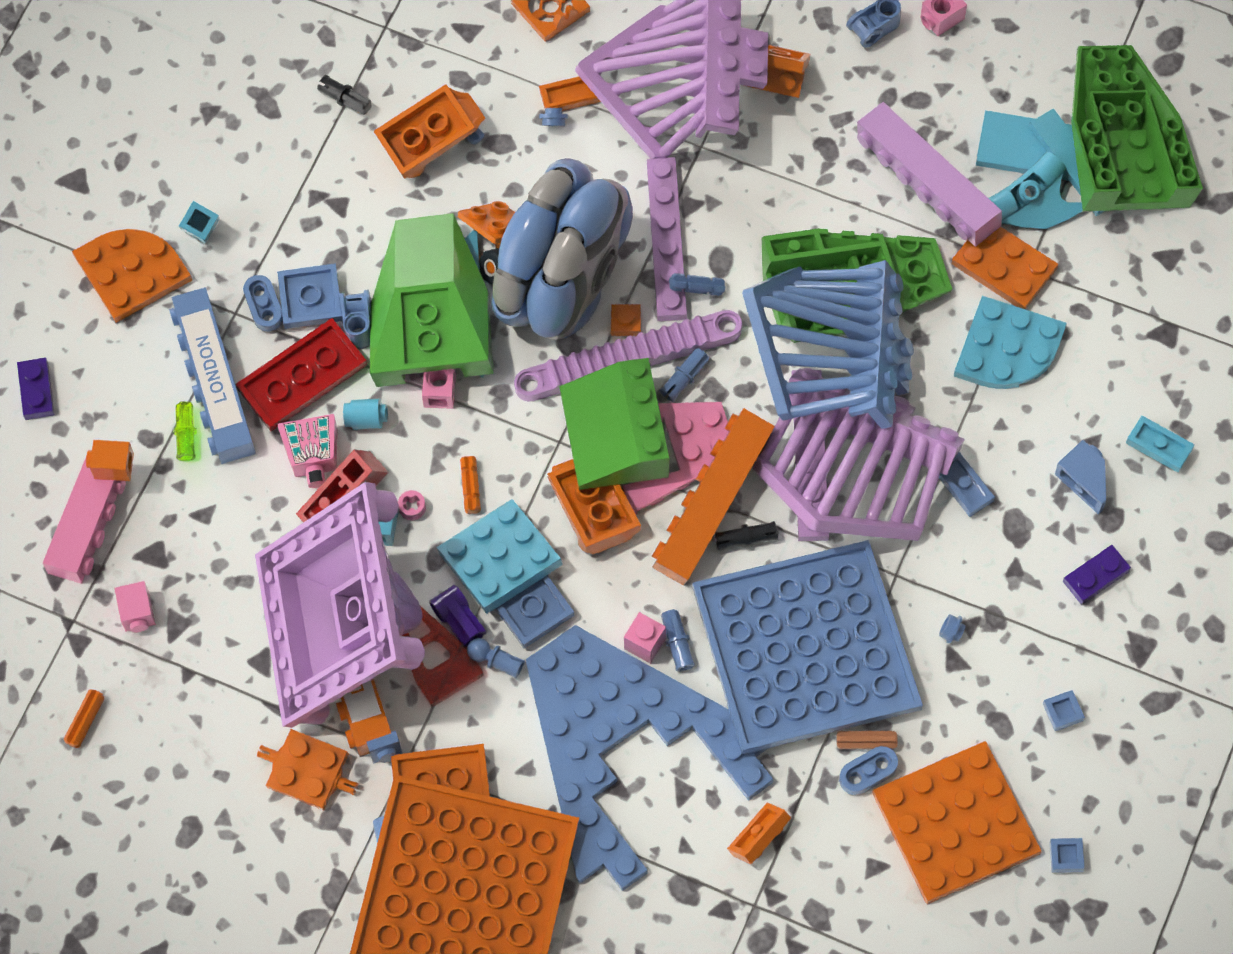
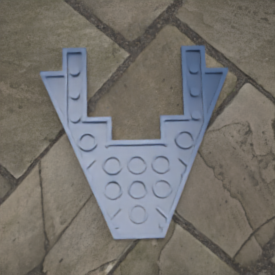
[526,625,773,891]

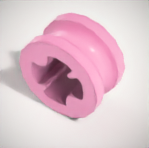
[398,490,426,521]

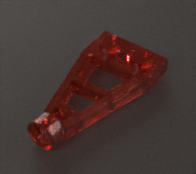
[402,606,484,708]

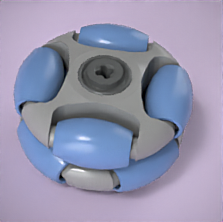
[491,158,633,340]

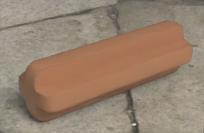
[836,731,898,749]

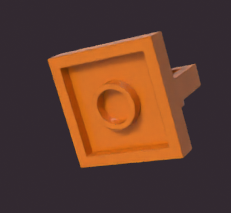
[743,44,811,98]

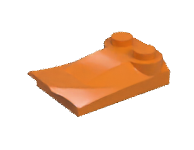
[374,84,486,179]
[547,459,641,554]

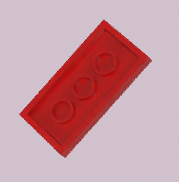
[235,318,368,432]

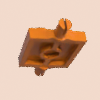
[257,729,359,811]

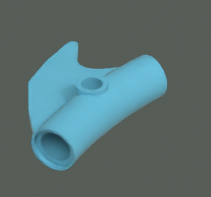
[989,152,1083,229]

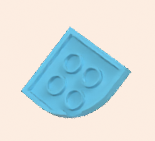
[954,296,1067,389]

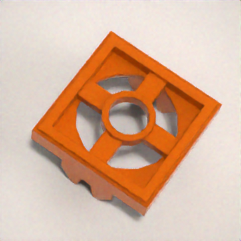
[511,0,590,42]

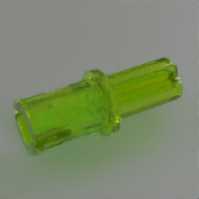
[173,401,197,461]

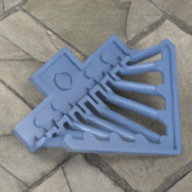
[742,260,914,429]

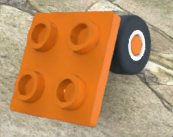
[457,201,515,285]

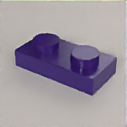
[17,357,55,420]
[1063,545,1131,605]

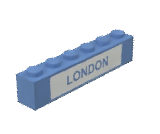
[169,287,256,464]

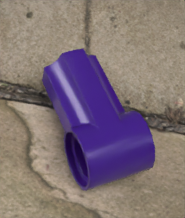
[429,584,486,648]

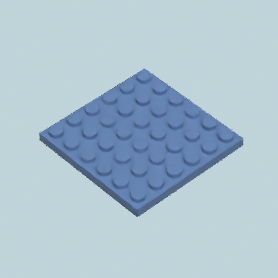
[692,540,923,755]

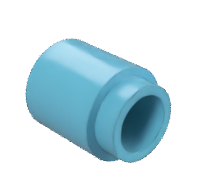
[343,398,388,430]

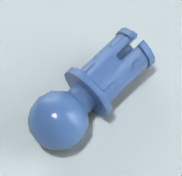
[467,638,525,678]

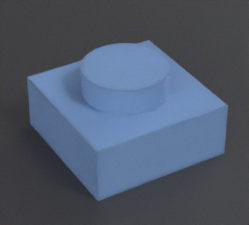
[1043,690,1085,731]
[366,730,403,764]
[1049,838,1085,873]

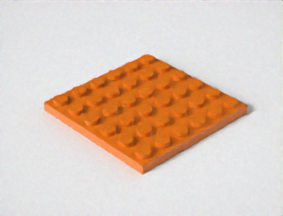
[350,774,579,954]

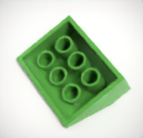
[559,358,670,490]

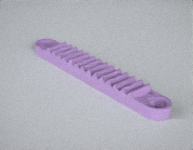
[514,310,742,402]

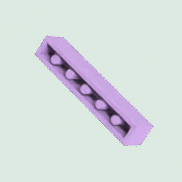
[857,102,1002,247]

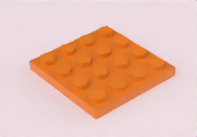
[872,741,1042,904]

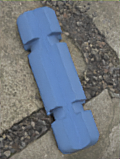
[669,273,726,296]

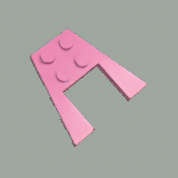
[622,402,729,515]

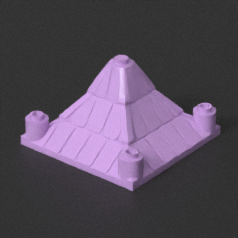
[255,482,425,728]

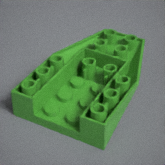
[1071,45,1203,212]
[370,213,494,387]

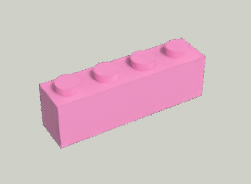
[43,458,126,584]

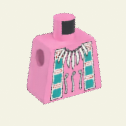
[278,414,338,488]

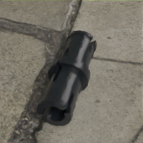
[715,521,778,551]

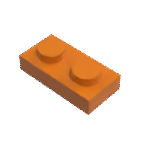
[727,802,791,865]

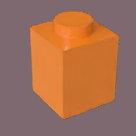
[86,440,134,481]

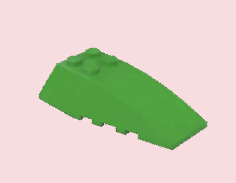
[761,228,952,343]

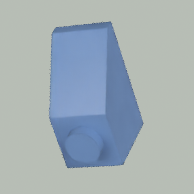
[1055,440,1106,515]

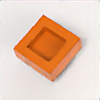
[611,304,641,336]

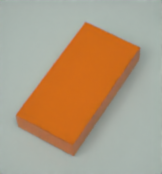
[539,76,601,111]

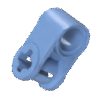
[846,0,901,48]
[339,289,371,349]

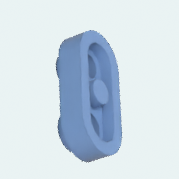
[243,275,283,332]
[839,746,898,795]

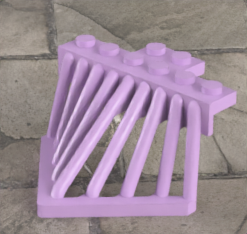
[575,0,768,159]
[752,368,965,541]

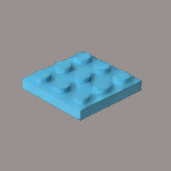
[437,499,563,614]

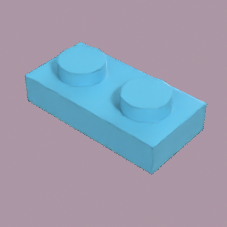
[1126,416,1195,473]

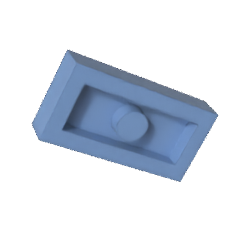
[939,452,995,517]

